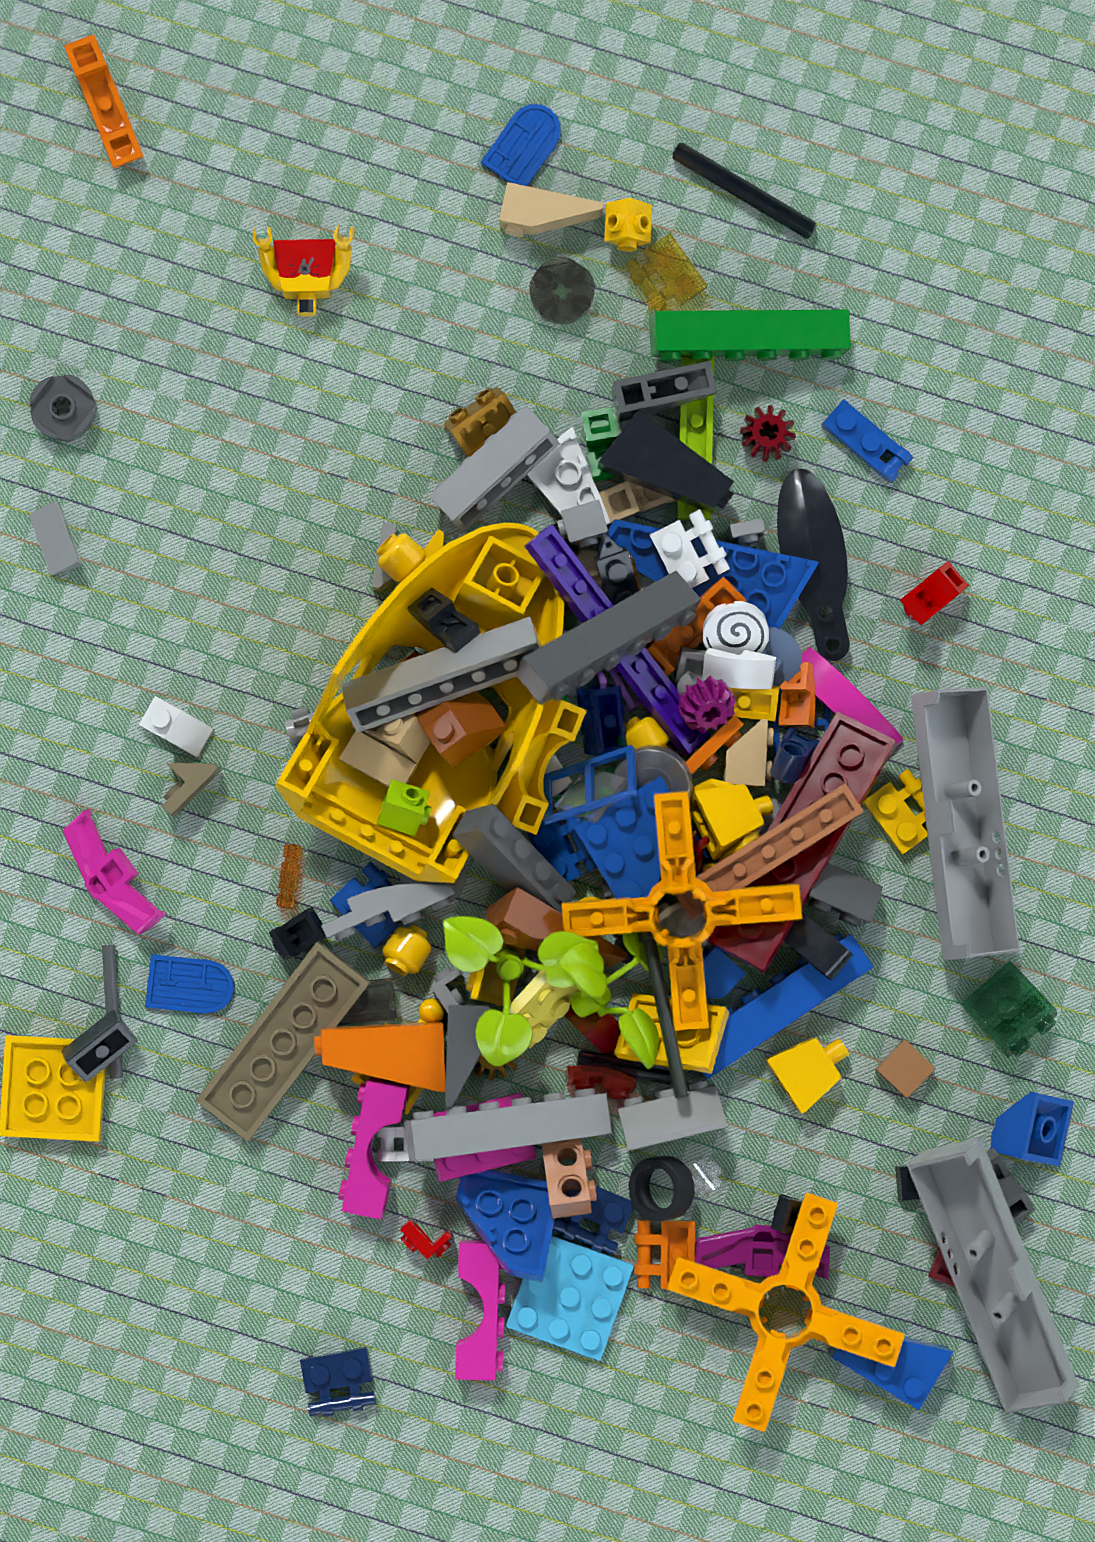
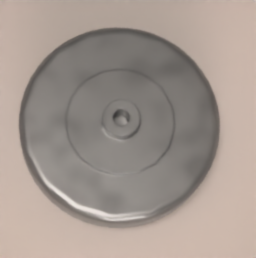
[612,745,693,801]

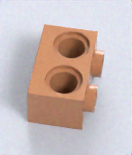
[542,1138,597,1219]

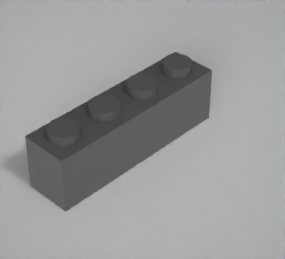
[452,804,576,913]

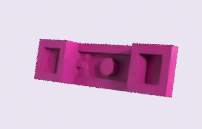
[800,646,903,746]

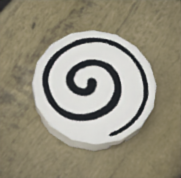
[703,601,769,655]

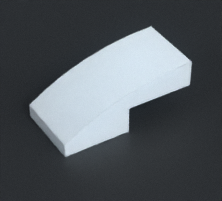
[702,648,776,689]

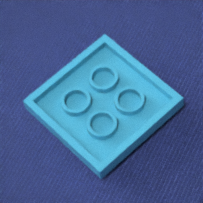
[506,1235,634,1361]

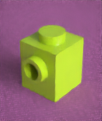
[377,779,432,836]

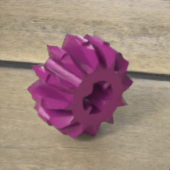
[678,675,735,734]

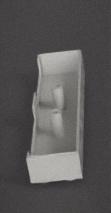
[911,687,1020,960]
[907,1137,1079,1413]

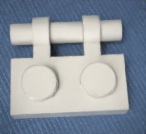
[650,510,730,588]

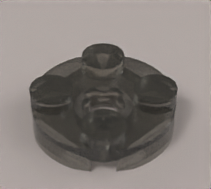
[529,257,595,324]

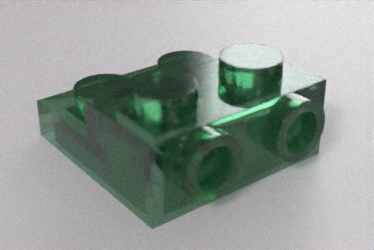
[960,961,1057,1058]

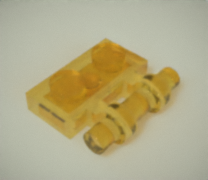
[625,232,708,311]

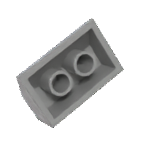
[617,1080,727,1151]

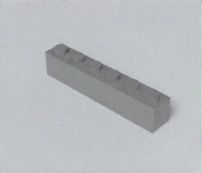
[341,617,542,733]
[404,1088,612,1162]

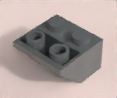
[808,863,883,927]

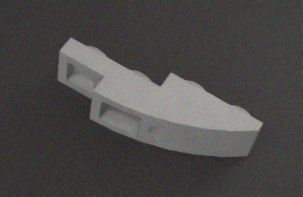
[322,884,456,941]

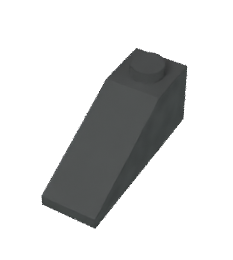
[611,361,717,422]
[445,1005,490,1107]

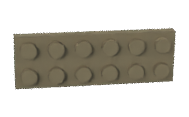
[195,941,371,1142]

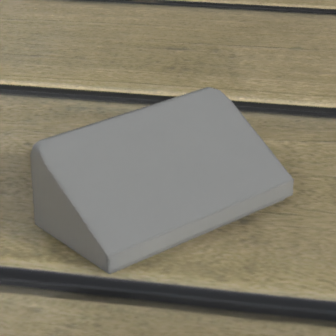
[29,501,82,576]

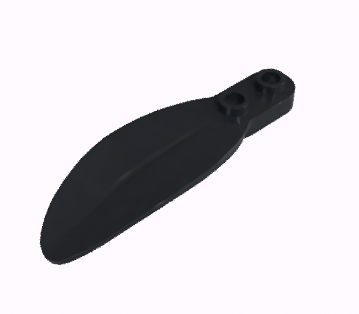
[777,468,850,661]

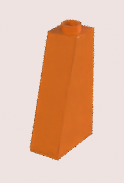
[314,1022,446,1092]

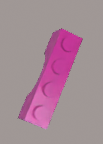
[338,1076,410,1220]
[455,1240,505,1381]

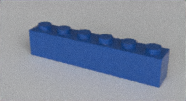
[702,932,873,1080]

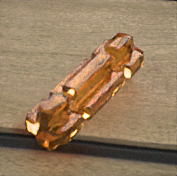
[276,843,302,909]

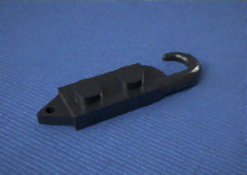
[593,533,655,648]

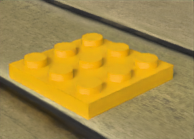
[0,1035,106,1142]

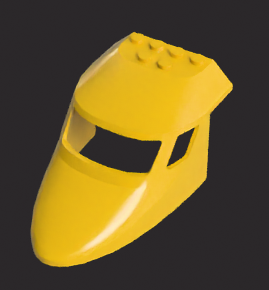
[275,523,564,883]

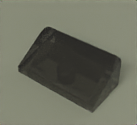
[338,977,397,1026]

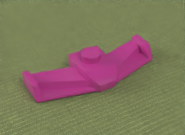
[62,809,166,935]

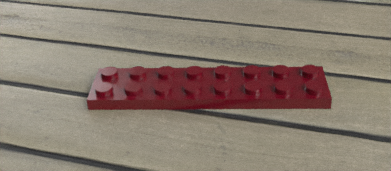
[706,711,897,973]

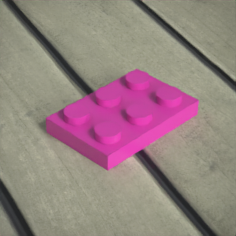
[433,1093,537,1182]

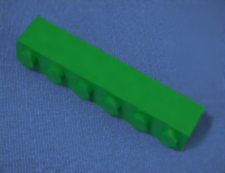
[649,309,851,362]

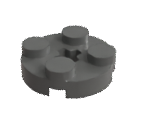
[29,374,97,442]

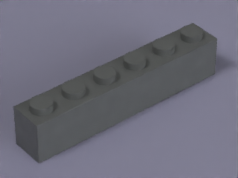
[516,571,701,705]

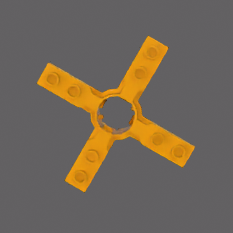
[562,791,802,1030]
[667,1192,905,1432]

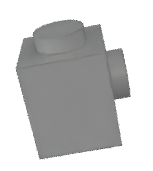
[557,499,609,549]

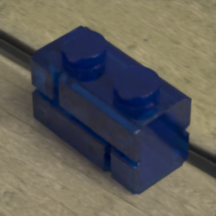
[576,683,628,756]

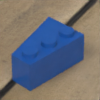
[828,1337,953,1410]

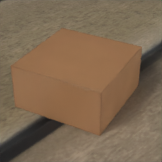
[875,1039,936,1099]

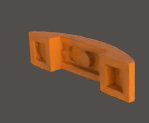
[64,34,144,169]
[646,576,747,676]

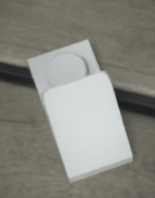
[139,696,214,758]

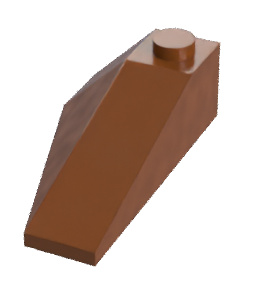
[399,650,508,768]
[486,887,628,968]

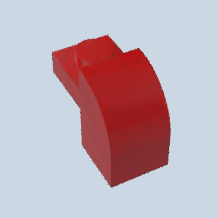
[900,561,969,625]

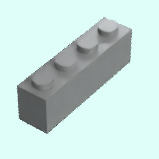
[429,406,560,533]

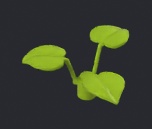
[443,916,598,1066]
[555,932,663,1069]

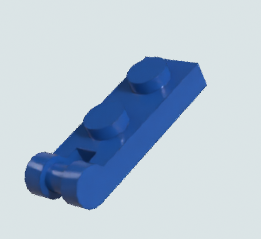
[821,399,913,483]

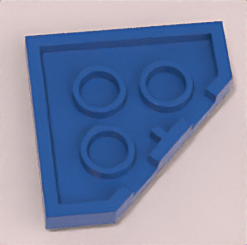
[574,776,671,898]
[456,1170,555,1282]

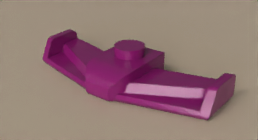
[695,1224,831,1280]

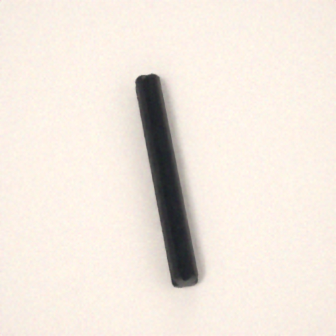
[672,142,817,239]

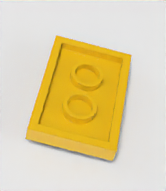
[614,993,729,1074]

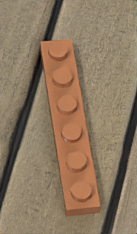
[675,783,864,920]

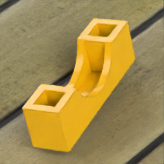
[496,699,587,834]

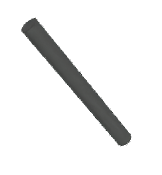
[102,945,123,1079]

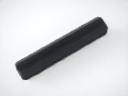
[576,1050,672,1084]

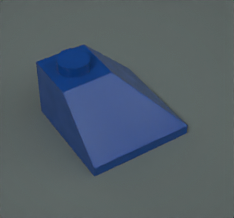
[990,1091,1074,1167]

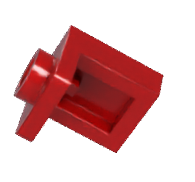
[400,1218,453,1259]

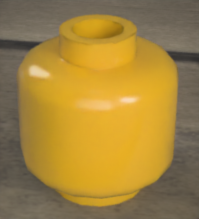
[376,533,426,583]
[620,716,669,749]
[382,925,432,976]

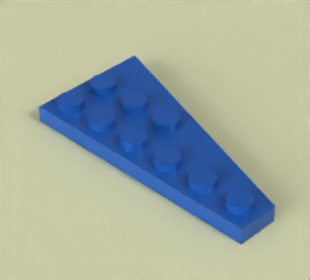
[598,519,819,629]

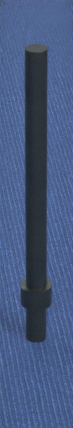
[637,931,688,1099]

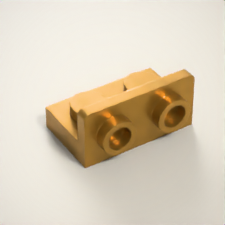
[443,387,516,457]

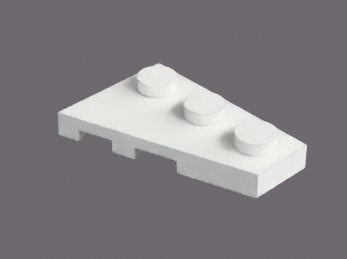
[526,427,610,527]

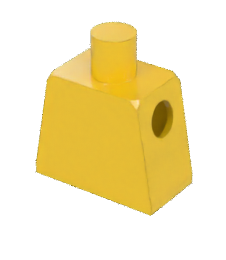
[764,1037,850,1114]

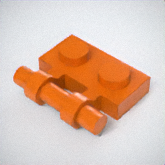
[634,1219,695,1289]

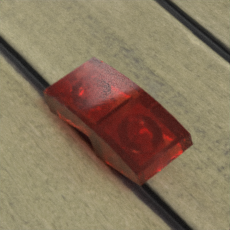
[565,1065,637,1100]

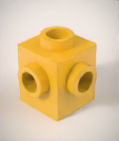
[604,198,652,251]

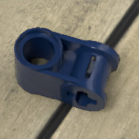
[770,727,820,784]

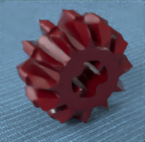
[740,405,796,462]

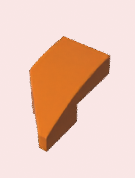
[778,662,815,728]

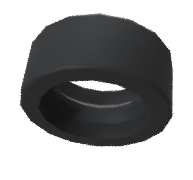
[628,1156,695,1221]

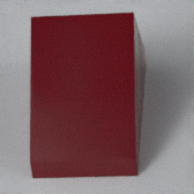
[564,1004,621,1055]

